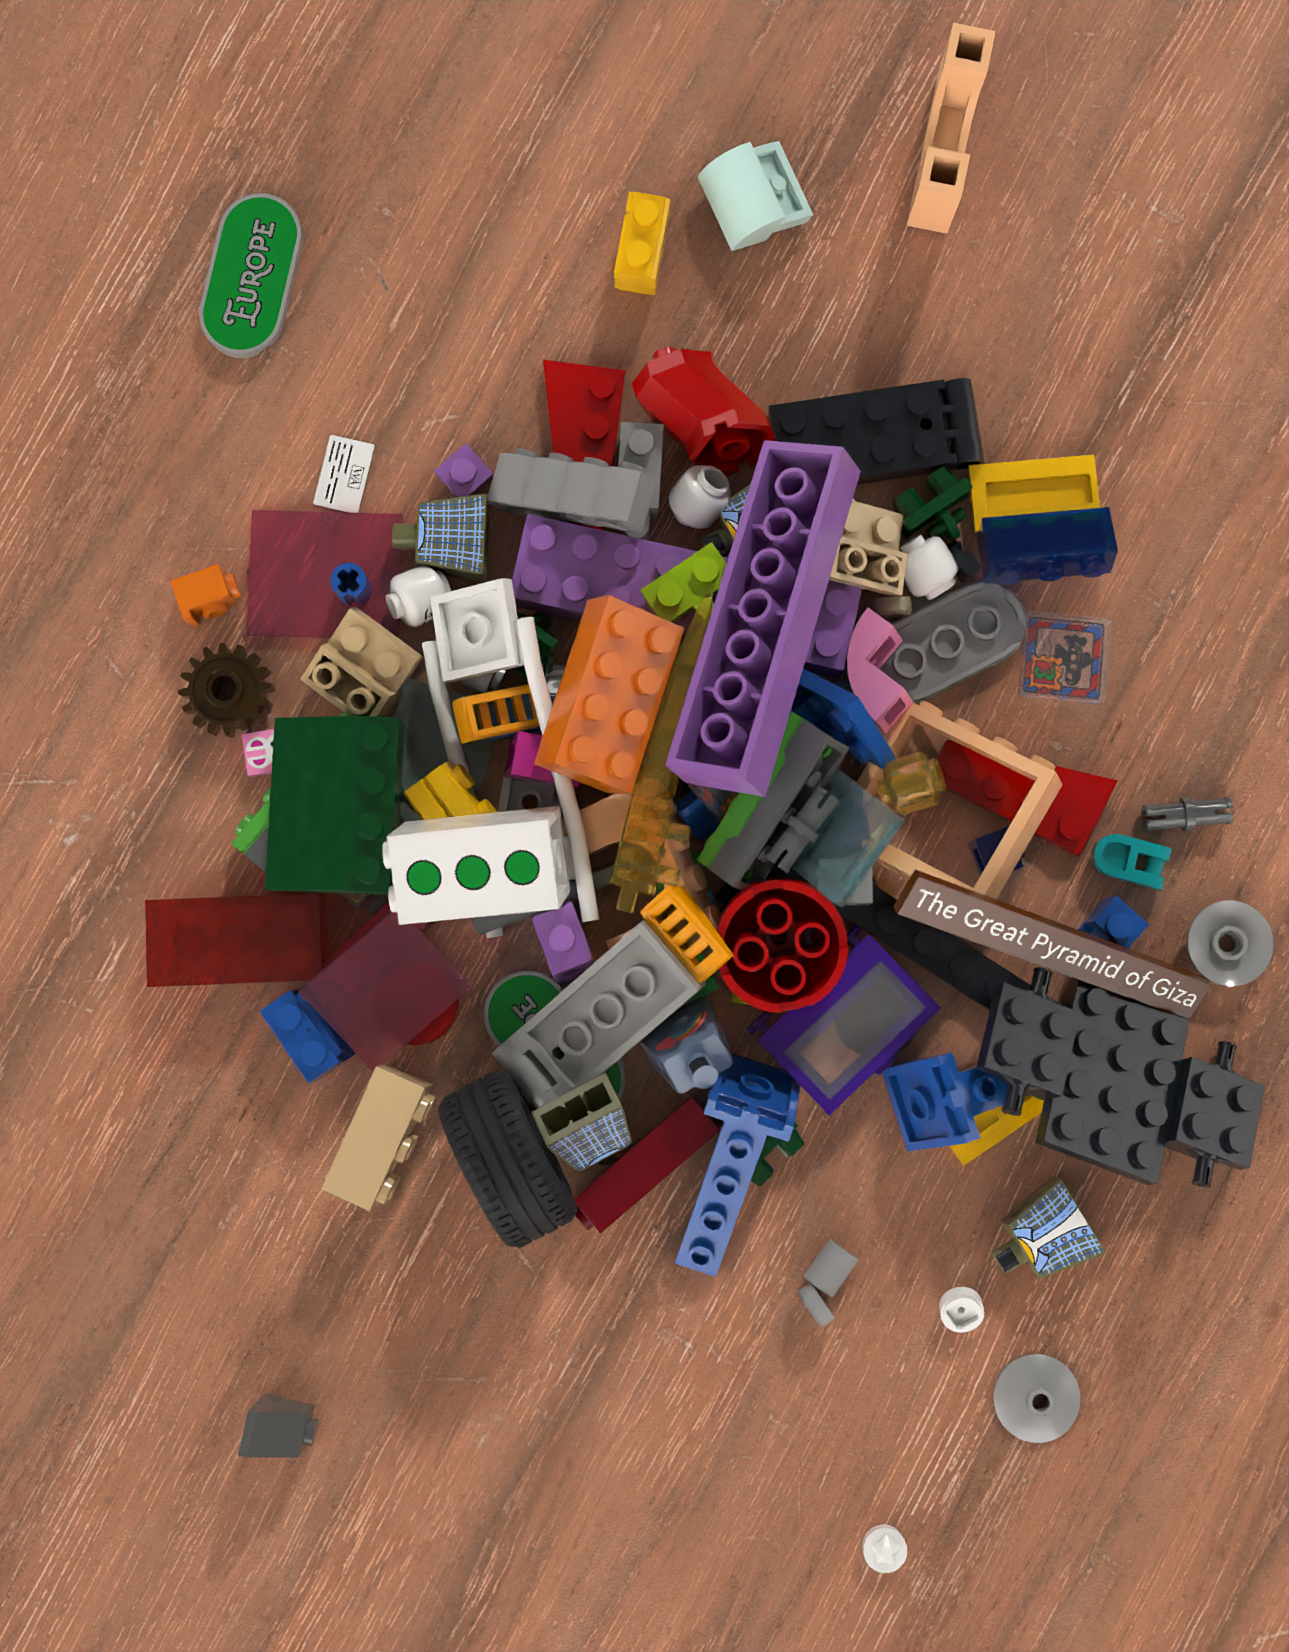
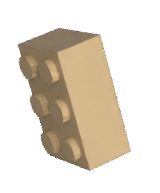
[321,1063,436,1211]

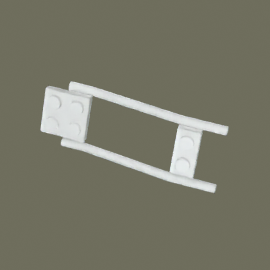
[422,578,599,938]

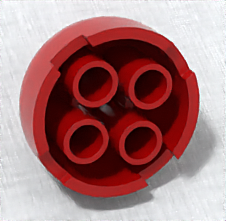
[716,877,848,1013]

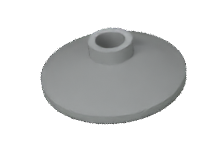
[1186,900,1274,986]
[993,1354,1081,1443]

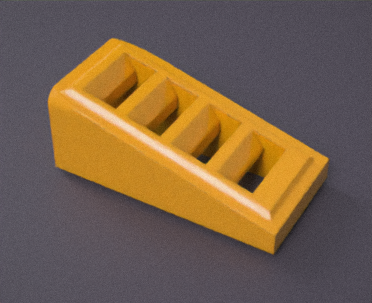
[452,684,540,744]
[640,885,734,983]

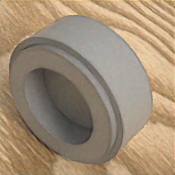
[798,1282,836,1327]

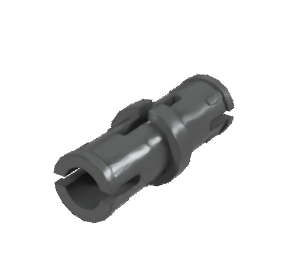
[764,785,841,874]
[1141,797,1233,832]

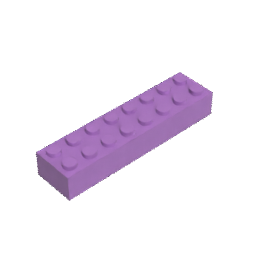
[665,440,861,797]
[512,514,862,679]

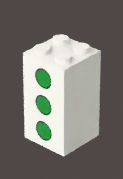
[382,806,570,925]

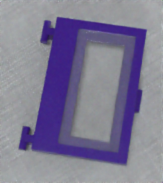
[746,924,941,1116]

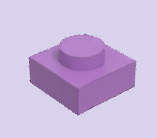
[434,443,494,497]

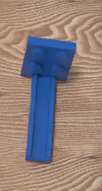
[673,669,897,840]
[882,1052,1028,1151]
[675,1053,800,1277]

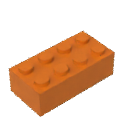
[534,595,684,794]

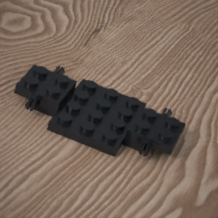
[976,967,1265,1188]

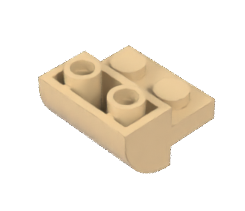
[829,500,908,596]
[300,606,423,717]

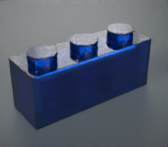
[977,507,1118,585]

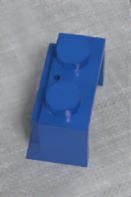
[259,984,356,1083]

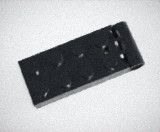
[768,378,985,484]

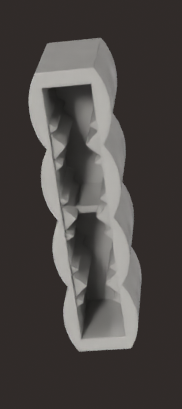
[487,448,656,532]

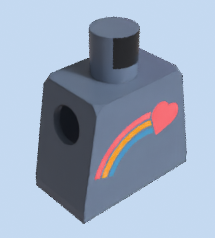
[640,995,733,1093]

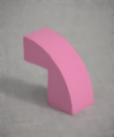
[847,608,913,735]

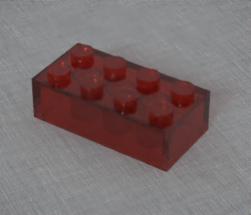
[145,893,329,987]

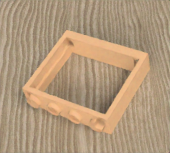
[856,701,1063,899]

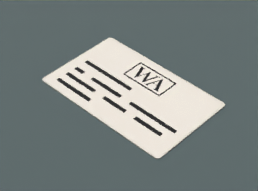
[313,435,375,514]

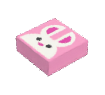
[241,729,274,778]

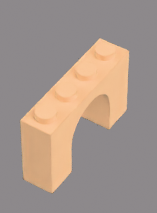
[906,23,996,234]
[561,778,721,949]

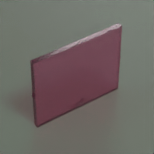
[247,510,404,638]

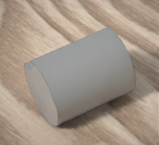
[803,1238,859,1297]

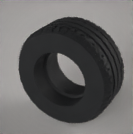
[438,1070,577,1248]

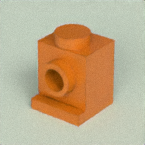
[170,564,242,628]

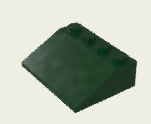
[265,716,405,896]

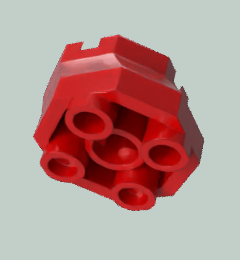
[632,347,777,476]

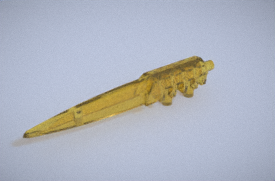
[609,593,713,914]

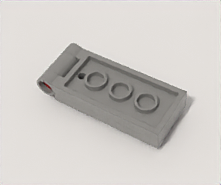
[491,920,707,1109]

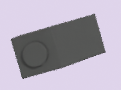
[238,1394,319,1458]

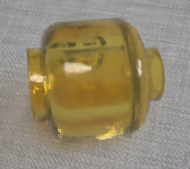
[877,752,946,815]

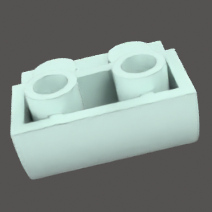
[697,141,813,251]

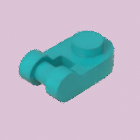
[1091,834,1172,891]

